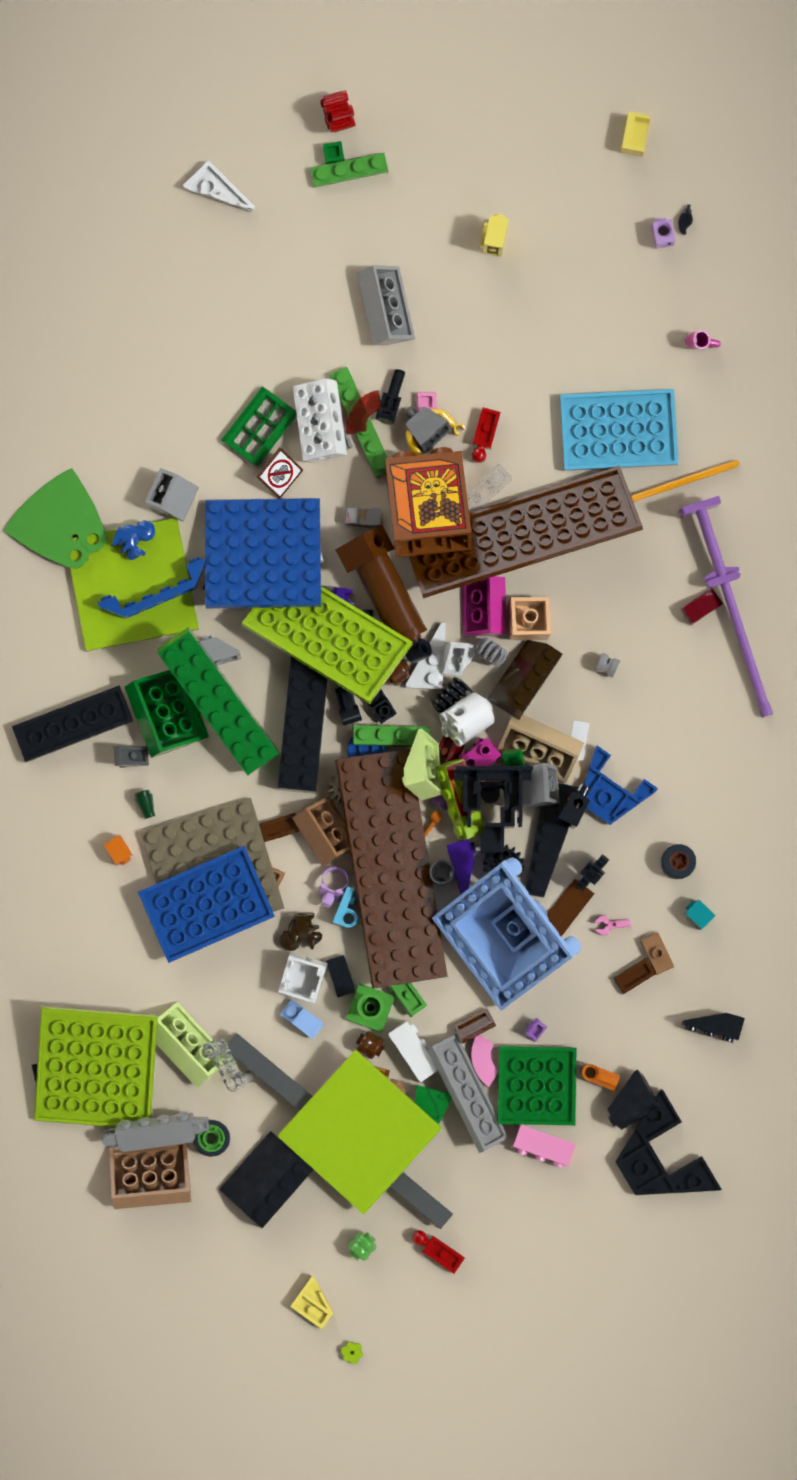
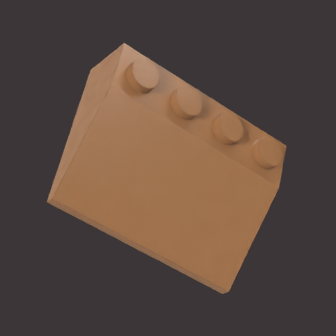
[109,1143,191,1209]

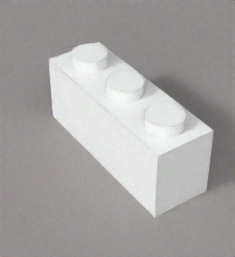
[388,1021,438,1082]

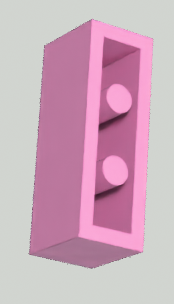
[513,1125,576,1168]

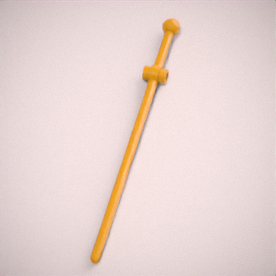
[631,460,740,502]

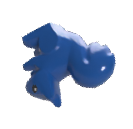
[111,520,155,560]

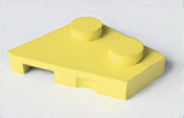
[290,1276,333,1329]

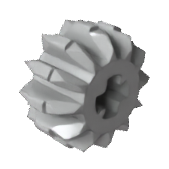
[475,637,508,667]

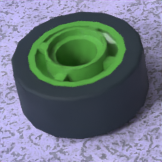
[193,1120,230,1157]

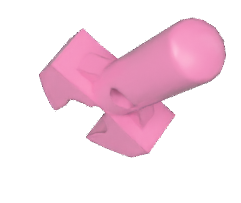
[594,915,631,936]

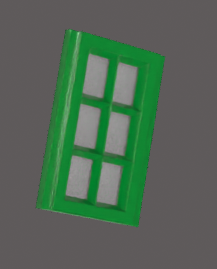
[221,386,297,468]

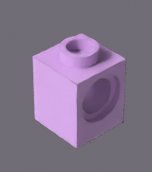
[651,218,675,249]

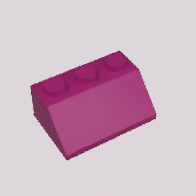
[462,576,506,637]

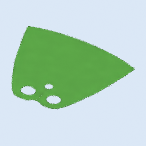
[4,468,106,568]

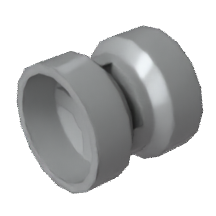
[595,653,620,678]

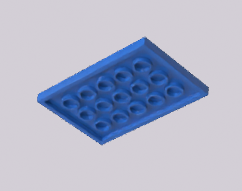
[138,846,275,963]

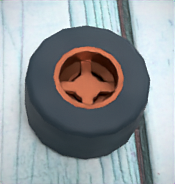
[661,844,696,879]

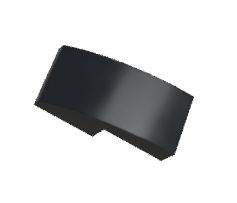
[367,689,397,724]

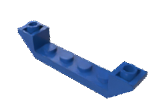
[98,557,205,619]

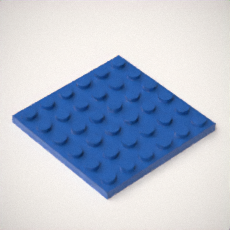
[205,498,321,609]

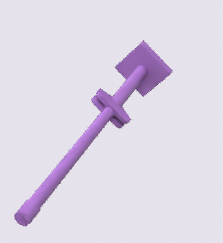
[679,496,773,718]

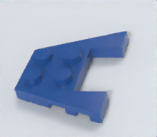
[579,745,658,825]

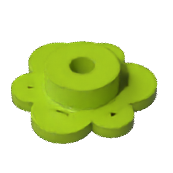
[341,1342,363,1364]

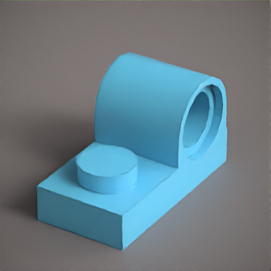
[333,886,358,928]

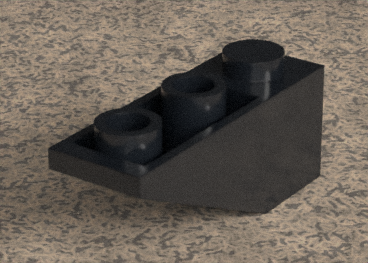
[681,1013,745,1043]

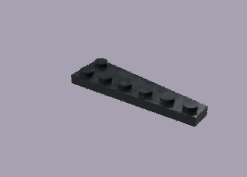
[526,783,579,898]

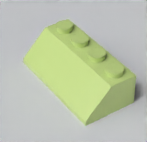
[156,1002,230,1088]

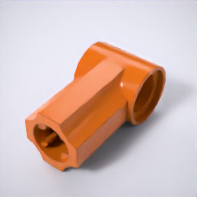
[580,1064,620,1091]

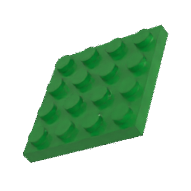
[498,1046,577,1126]

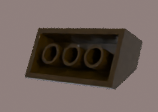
[487,640,563,720]

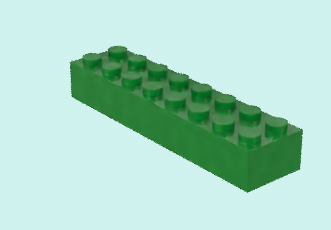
[157,627,279,776]

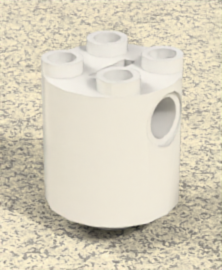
[439,693,494,747]

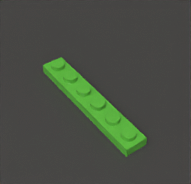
[330,367,388,478]

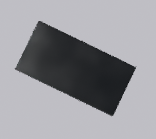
[326,955,356,997]

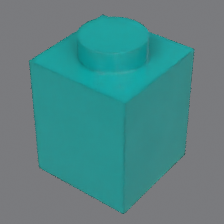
[684,900,716,930]

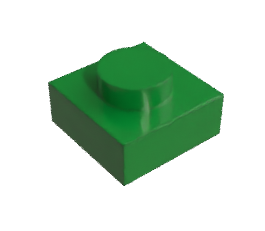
[323,141,345,164]
[502,749,526,766]

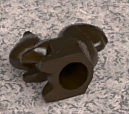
[279,913,323,951]

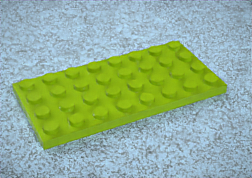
[242,586,413,704]

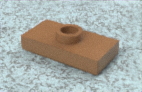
[640,932,674,975]

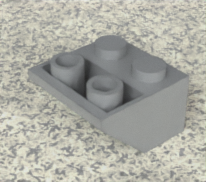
[145,468,199,522]

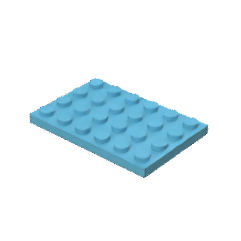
[560,389,679,471]

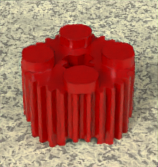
[320,90,356,133]

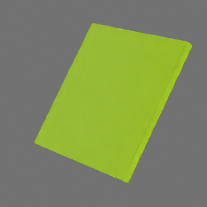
[70,518,199,652]
[34,1006,158,1127]
[278,1049,442,1215]

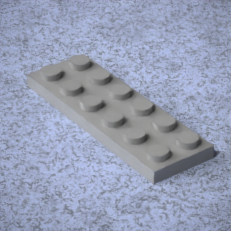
[427,1034,508,1153]

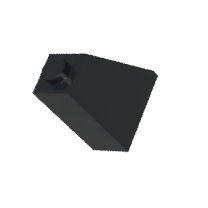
[607,1069,661,1130]

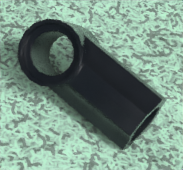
[335,687,362,726]

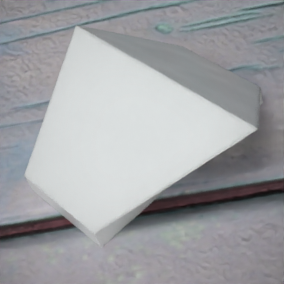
[443,642,477,676]

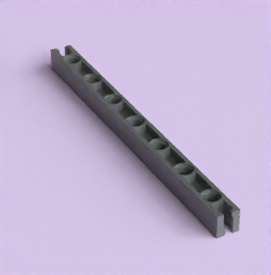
[224,1033,453,1229]

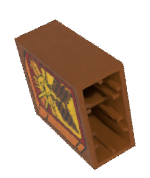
[385,447,472,558]

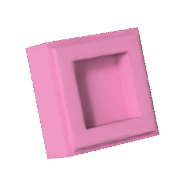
[417,392,436,412]

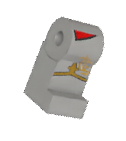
[345,508,381,528]

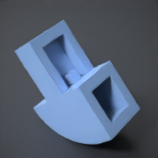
[280,999,324,1039]

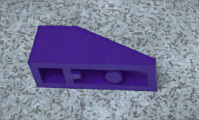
[446,839,477,894]

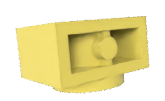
[480,214,509,257]

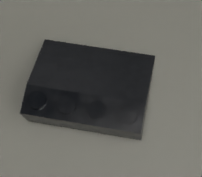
[219,1131,314,1228]

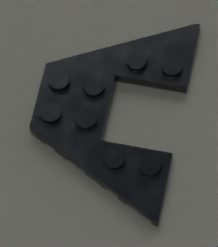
[615,1089,722,1195]

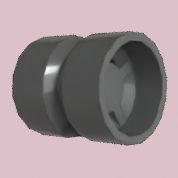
[429,860,454,886]

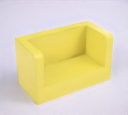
[621,112,651,157]

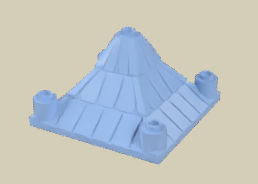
[432,858,581,1011]

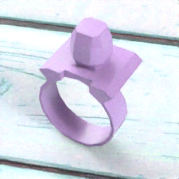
[317,866,349,908]

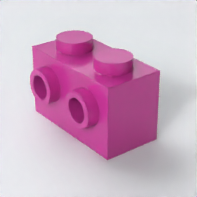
[458,737,501,766]

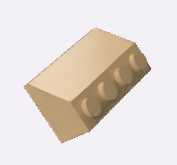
[497,715,584,783]

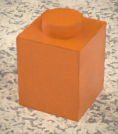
[104,835,133,866]

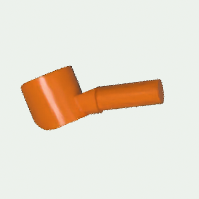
[424,811,442,836]

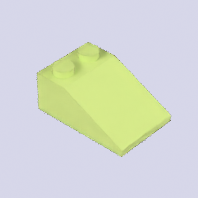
[402,729,442,800]

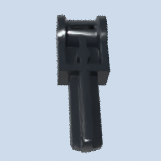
[375,369,405,425]

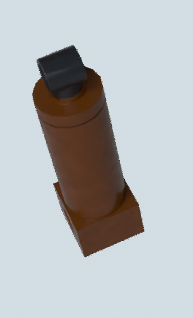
[335,525,432,664]

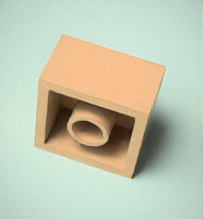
[508,597,551,640]

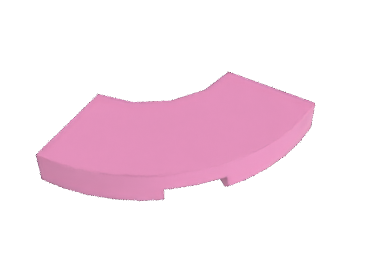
[471,1035,499,1087]

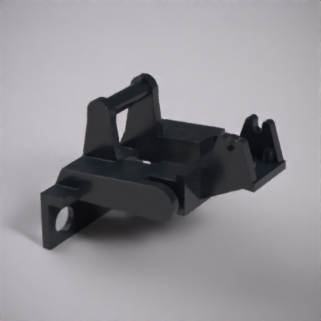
[454,766,533,853]

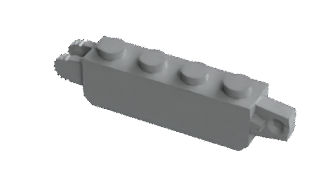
[102,1112,210,1152]

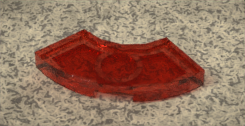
[346,390,382,435]

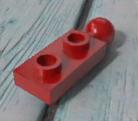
[471,407,501,463]
[412,1230,465,1274]

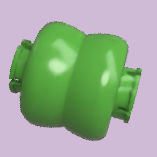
[348,1232,376,1261]

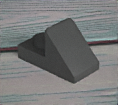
[114,746,149,768]

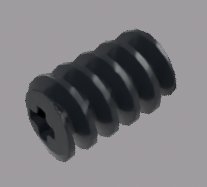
[430,677,473,714]

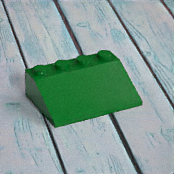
[125,670,209,758]

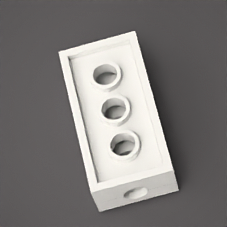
[293,378,347,463]

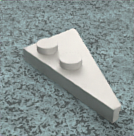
[183,160,255,212]
[405,623,446,690]

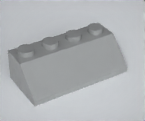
[357,266,415,345]

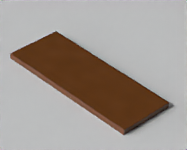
[547,879,595,937]

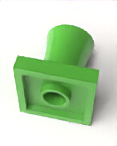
[346,983,395,1033]

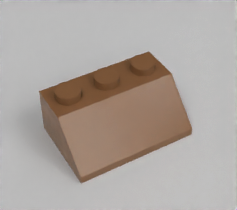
[292,796,350,867]

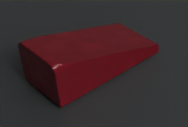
[681,588,723,625]

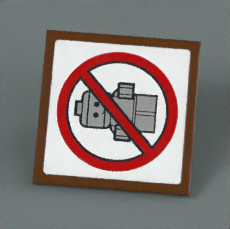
[255,447,303,499]

